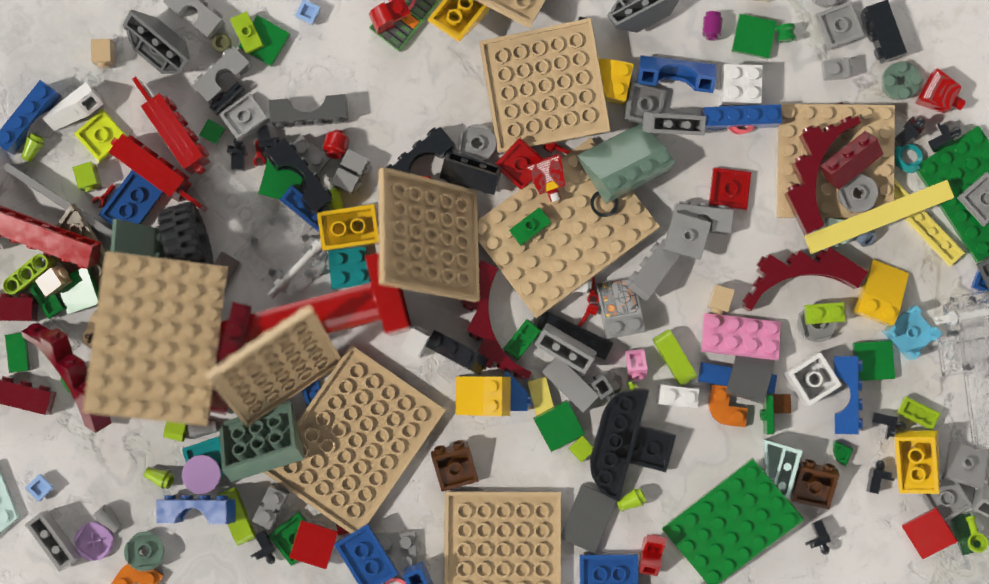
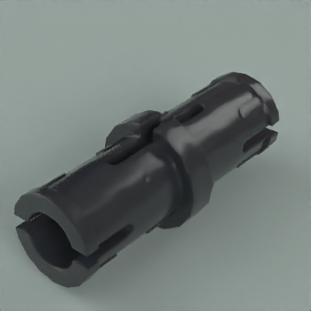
[209,81,245,116]

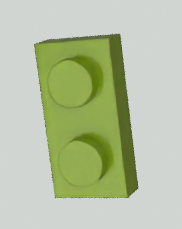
[804,302,846,324]

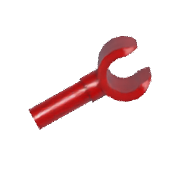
[254,140,266,166]
[543,143,571,154]
[92,184,115,208]
[587,277,599,304]
[578,303,599,327]

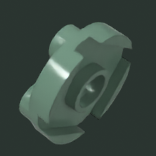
[881,61,922,100]
[124,532,165,572]

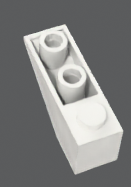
[41,82,104,131]

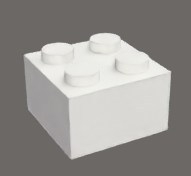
[720,64,763,106]
[784,352,842,406]

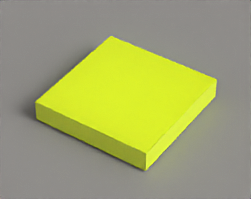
[74,109,128,163]

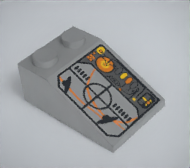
[595,277,645,339]

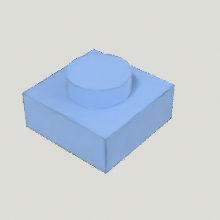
[295,0,321,25]
[25,474,55,502]

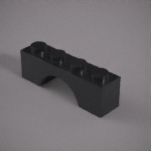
[386,127,455,174]
[265,138,332,217]

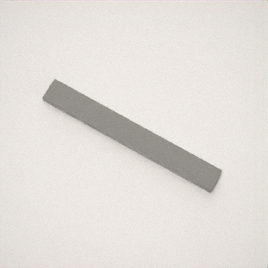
[3,163,112,240]

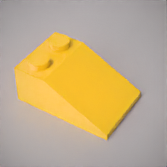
[428,0,490,42]
[598,58,634,105]
[317,204,379,251]
[852,259,909,327]
[456,376,511,416]
[894,431,940,494]

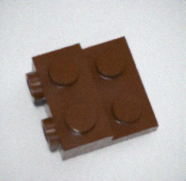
[431,440,479,492]
[791,459,840,509]

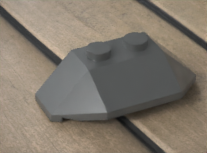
[607,0,679,33]
[123,10,190,74]

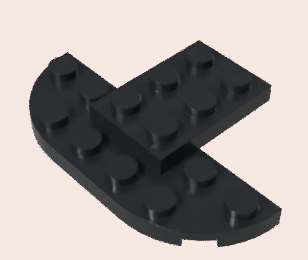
[590,388,676,501]

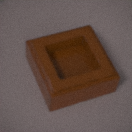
[770,394,791,414]

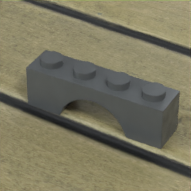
[269,94,349,128]

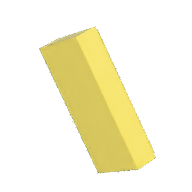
[527,377,554,416]

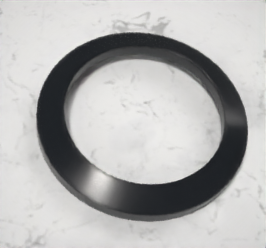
[590,191,619,217]

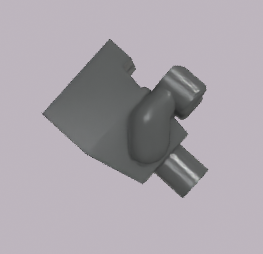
[591,371,623,402]

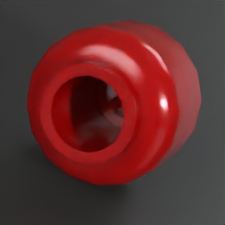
[323,129,350,159]

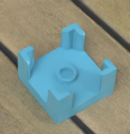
[882,305,943,360]

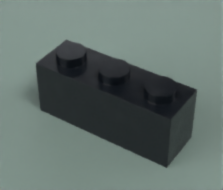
[861,0,907,64]
[440,150,503,195]
[425,329,489,375]

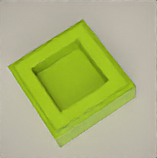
[568,435,593,462]

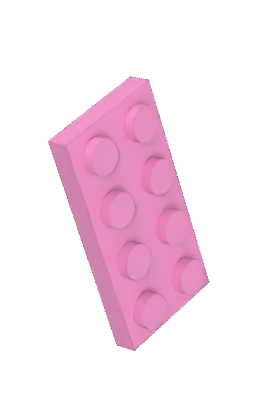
[701,313,781,361]

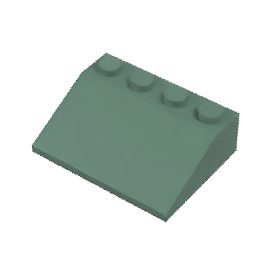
[576,124,675,204]
[111,219,165,259]
[219,400,304,482]

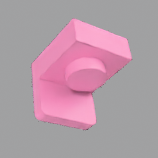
[625,349,647,381]

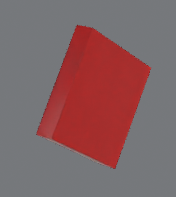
[495,137,544,189]
[709,167,752,210]
[902,507,957,560]
[289,520,339,569]

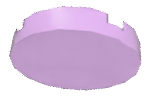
[182,455,222,494]
[74,522,114,561]

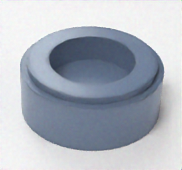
[857,230,877,247]

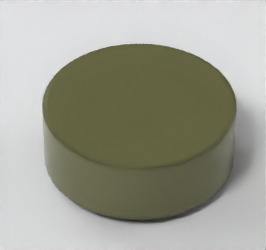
[212,33,232,53]

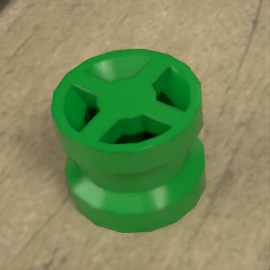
[776,23,797,43]

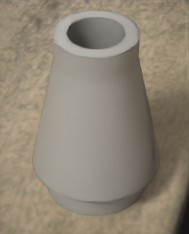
[188,421,217,439]
[94,504,122,533]

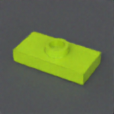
[230,11,264,54]
[896,396,941,431]

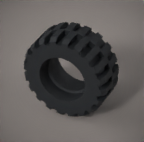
[158,202,214,265]

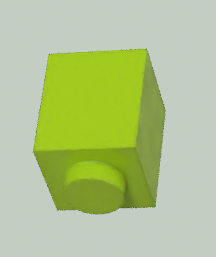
[72,161,102,193]

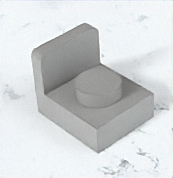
[821,57,852,81]

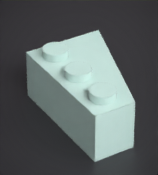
[763,440,802,500]

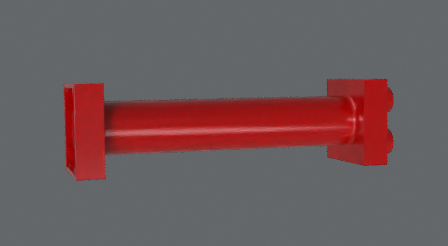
[215,253,412,364]

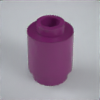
[702,11,723,41]

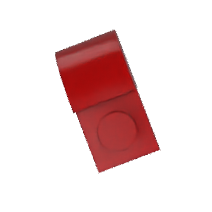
[369,0,411,34]
[638,534,666,576]

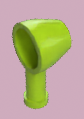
[966,516,989,553]

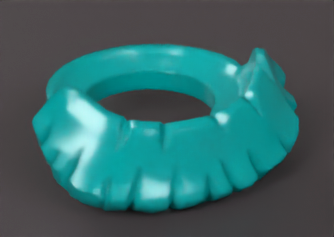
[894,144,923,173]

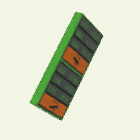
[369,0,440,52]

